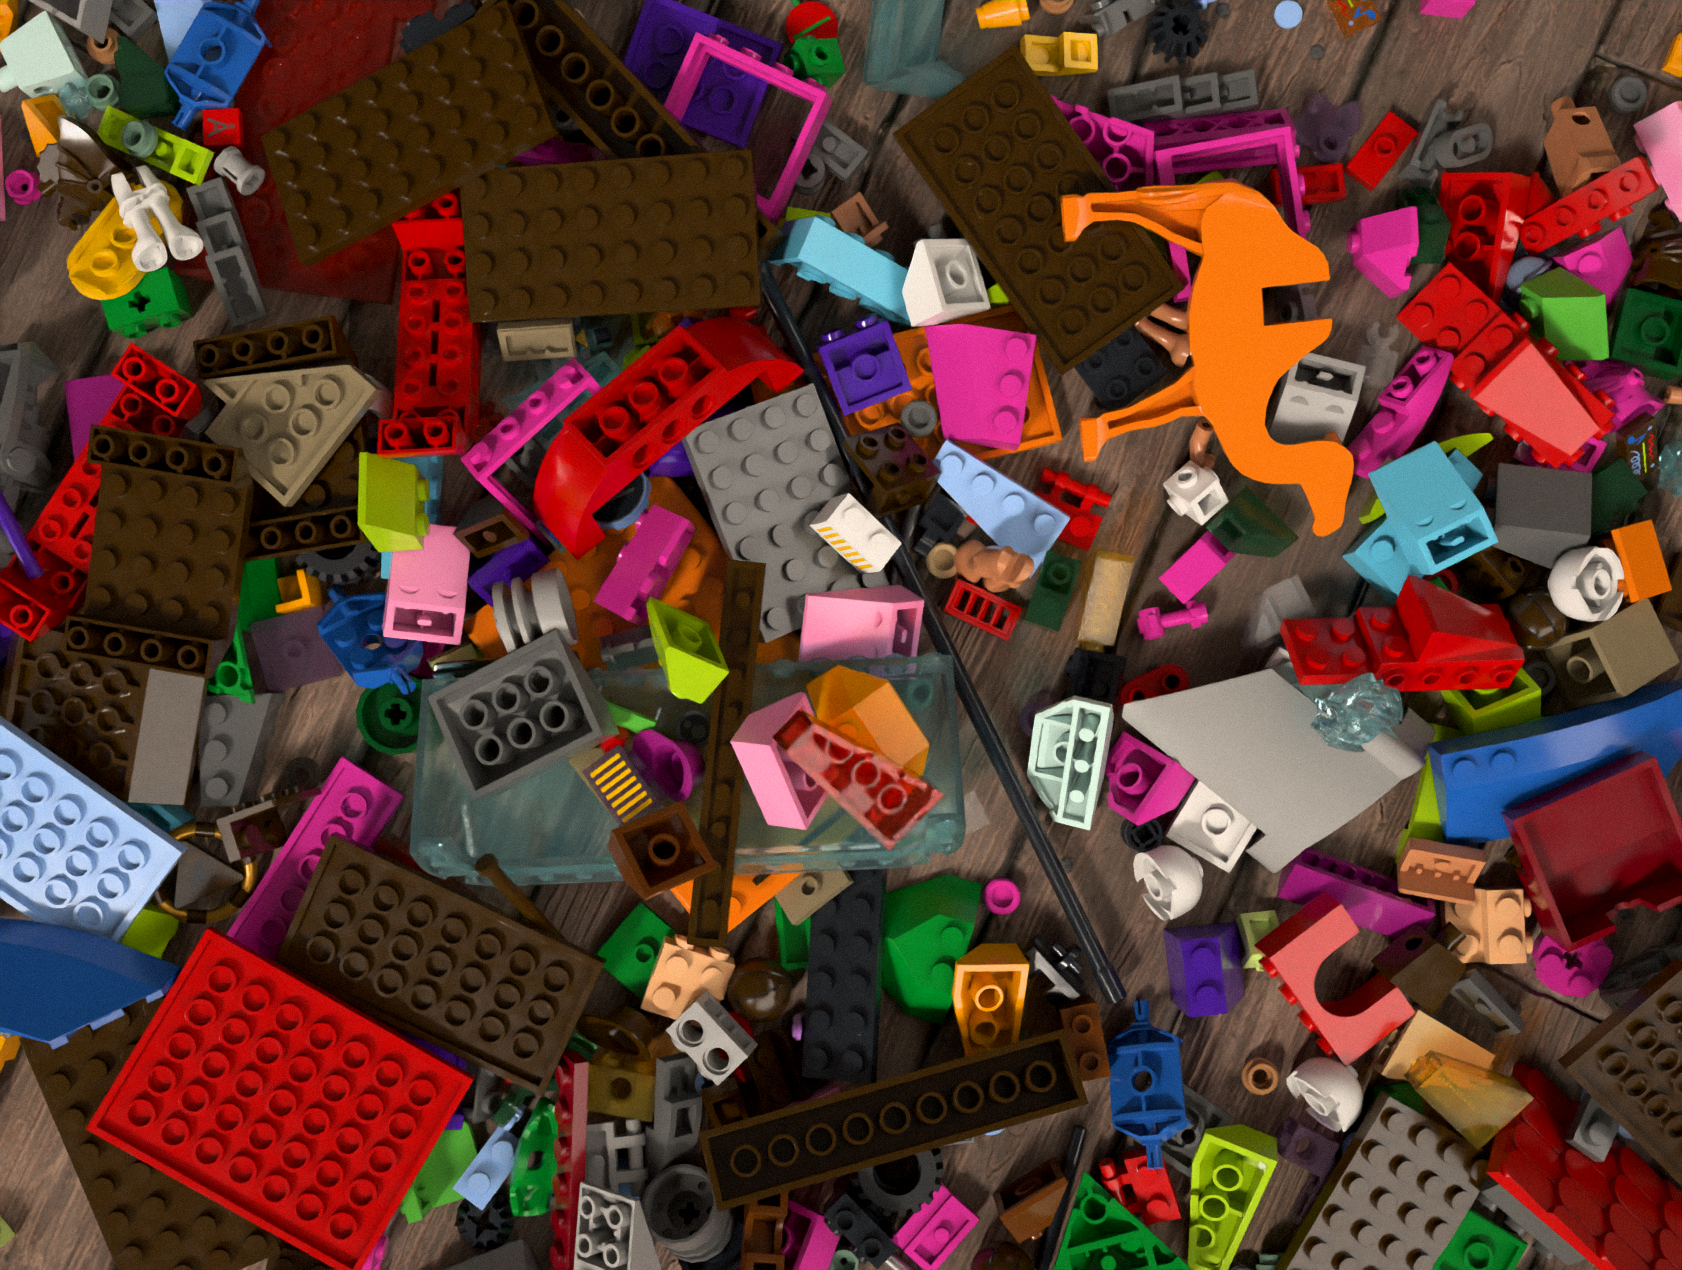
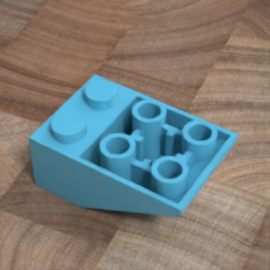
[1368,441,1499,575]

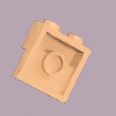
[1440,886,1533,964]
[640,934,735,1028]

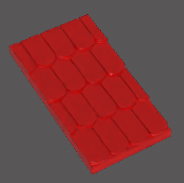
[1486,1063,1682,1270]

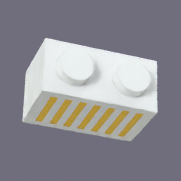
[809,493,902,574]

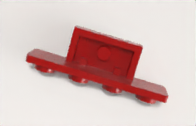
[1519,155,1658,256]

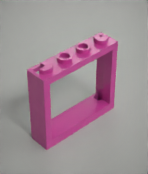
[664,32,833,222]
[1153,126,1311,303]
[460,357,602,548]

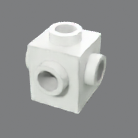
[1163,460,1229,525]

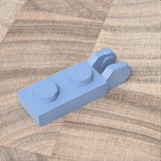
[452,1103,527,1210]

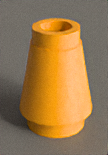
[975,0,1030,30]

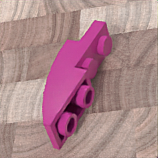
[1346,345,1454,479]

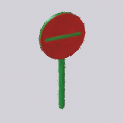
[785,0,838,46]

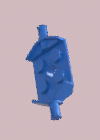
[164,0,272,131]
[316,584,424,694]
[1107,1000,1191,1170]

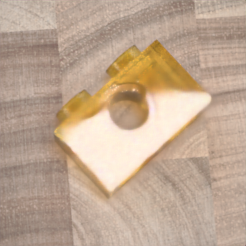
[587,1053,656,1122]

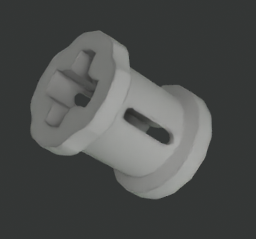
[214,146,265,195]

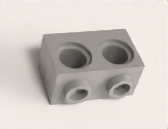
[666,990,758,1086]

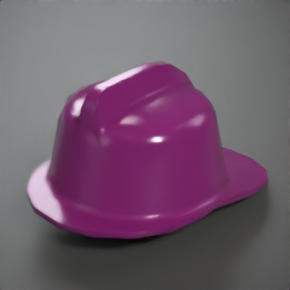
[632,729,706,802]

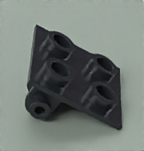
[1074,326,1169,411]

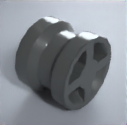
[793,152,825,196]

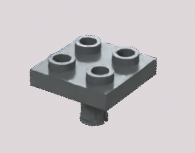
[1129,1083,1232,1178]

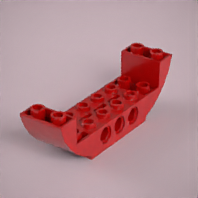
[377,190,483,459]
[533,317,804,561]
[0,342,201,642]

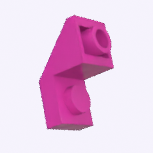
[1158,522,1241,604]

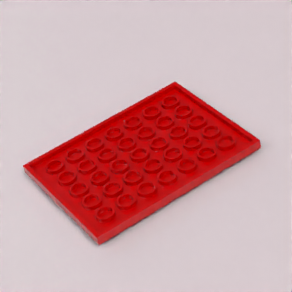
[86,926,476,1270]

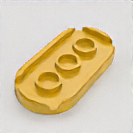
[67,179,186,300]

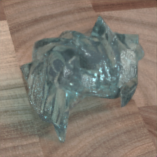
[1311,672,1403,752]

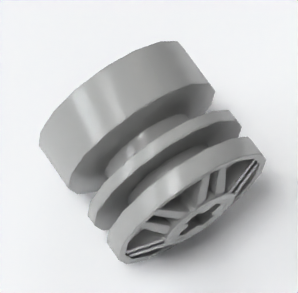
[492,567,578,654]

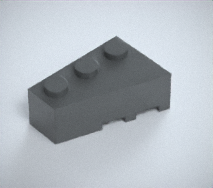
[199,693,287,807]

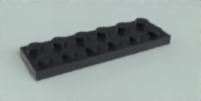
[802,853,888,1083]

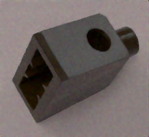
[1371,921,1467,1014]

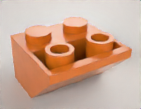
[1597,519,1672,603]

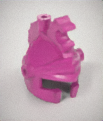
[1562,359,1666,435]

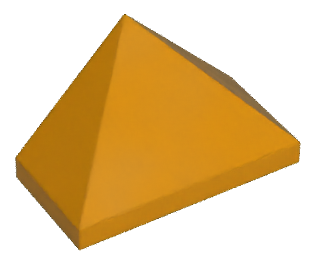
[21,94,76,157]

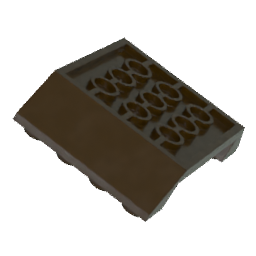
[193,315,372,563]
[62,424,254,679]
[0,628,209,805]

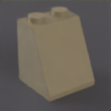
[1539,598,1680,710]

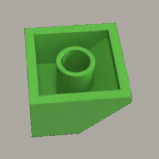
[1519,267,1609,360]

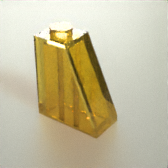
[1073,550,1135,653]
[1404,1050,1534,1150]

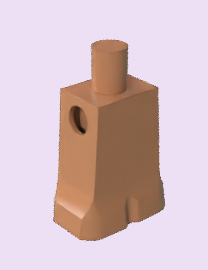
[1543,96,1622,199]

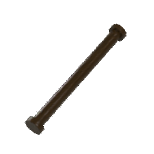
[475,853,568,941]

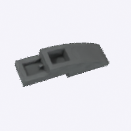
[643,1052,703,1197]

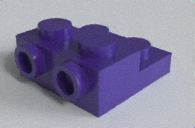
[815,314,912,416]

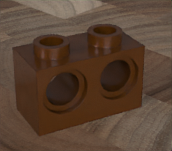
[1055,995,1111,1082]

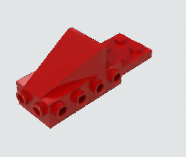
[1396,262,1617,469]
[1279,576,1525,693]

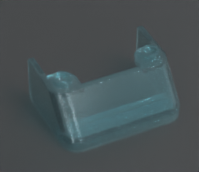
[863,0,969,98]

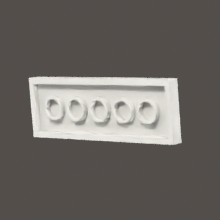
[1164,646,1345,873]

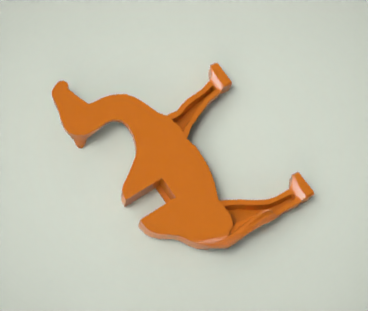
[1060,178,1354,537]

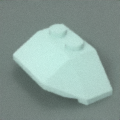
[1027,695,1114,830]

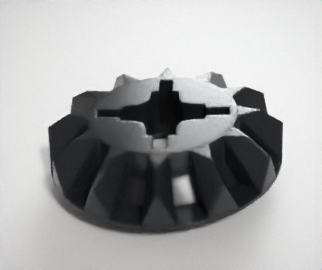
[454,1192,515,1251]

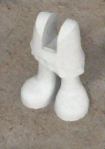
[111,165,203,272]

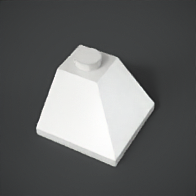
[902,239,991,327]

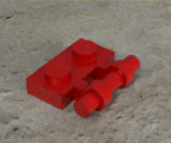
[1034,467,1112,552]
[1099,1148,1181,1225]

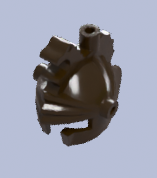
[36,115,136,231]
[1628,209,1682,301]

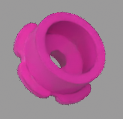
[5,170,42,205]

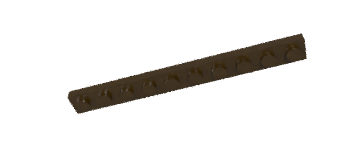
[687,559,766,948]

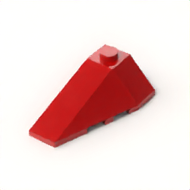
[1437,172,1531,305]

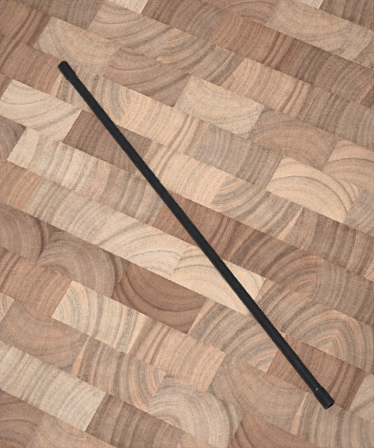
[761,258,1127,1004]

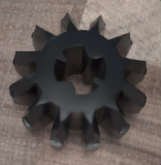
[1147,0,1209,65]

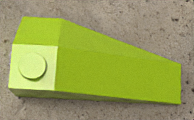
[1188,1124,1278,1270]

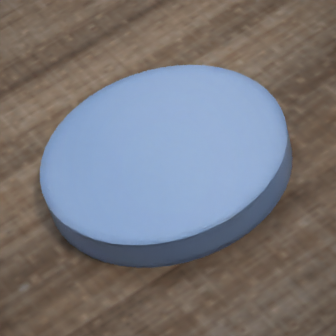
[1274,0,1302,29]

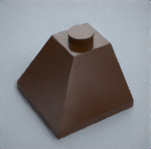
[607,800,717,901]
[992,1156,1068,1244]

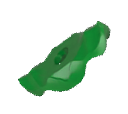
[509,1095,558,1216]

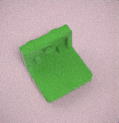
[398,1120,479,1224]

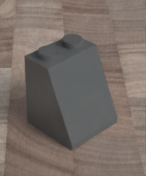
[1483,463,1592,569]

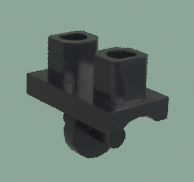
[1024,934,1084,1005]

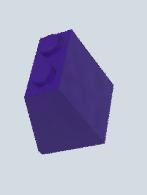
[1163,921,1245,1017]

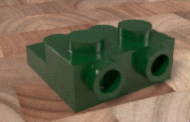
[1605,287,1682,381]

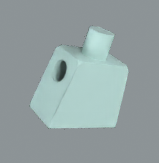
[0,10,89,98]

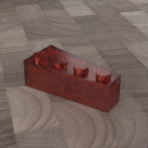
[772,709,945,851]

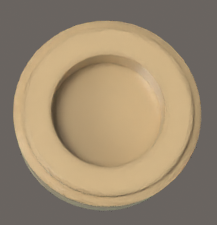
[926,542,958,579]

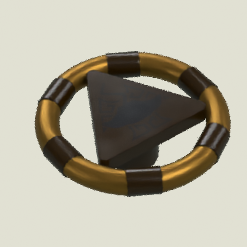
[151,822,258,924]

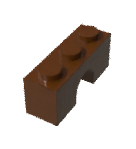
[740,1191,788,1270]

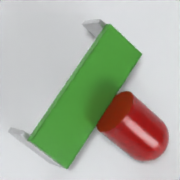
[598,685,662,756]

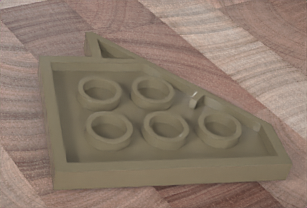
[204,365,383,507]

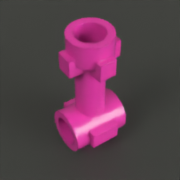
[1136,600,1208,641]

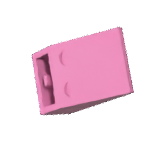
[382,523,470,645]
[798,585,925,672]

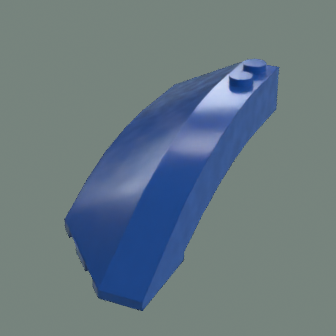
[1427,679,1682,846]
[0,918,182,1050]

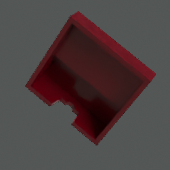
[1501,750,1682,953]

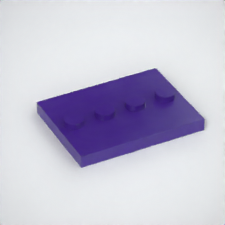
[624,0,784,150]

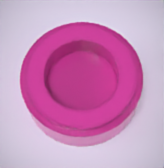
[983,877,1020,915]

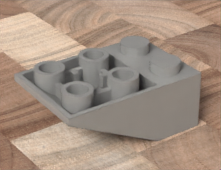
[1266,352,1366,444]
[573,1181,661,1270]

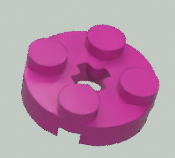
[1532,932,1613,998]

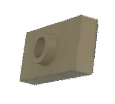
[497,318,577,362]
[774,851,854,925]

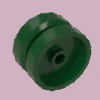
[356,674,443,755]

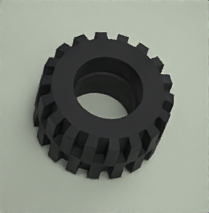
[295,540,381,585]
[851,1147,944,1217]

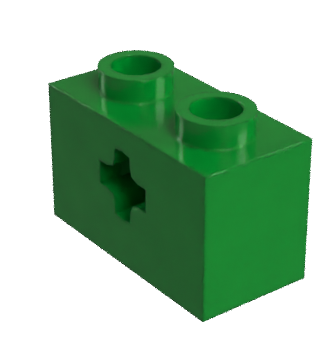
[101,267,193,339]

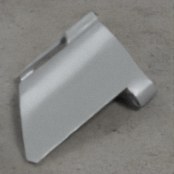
[1122,661,1436,873]

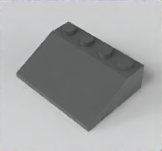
[427,629,620,801]

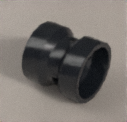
[1120,819,1163,853]

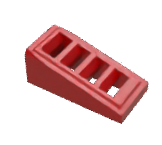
[942,578,1023,642]

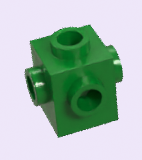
[784,35,845,88]

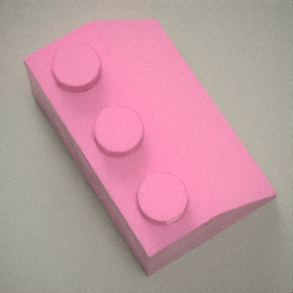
[1634,101,1682,222]
[730,692,838,830]

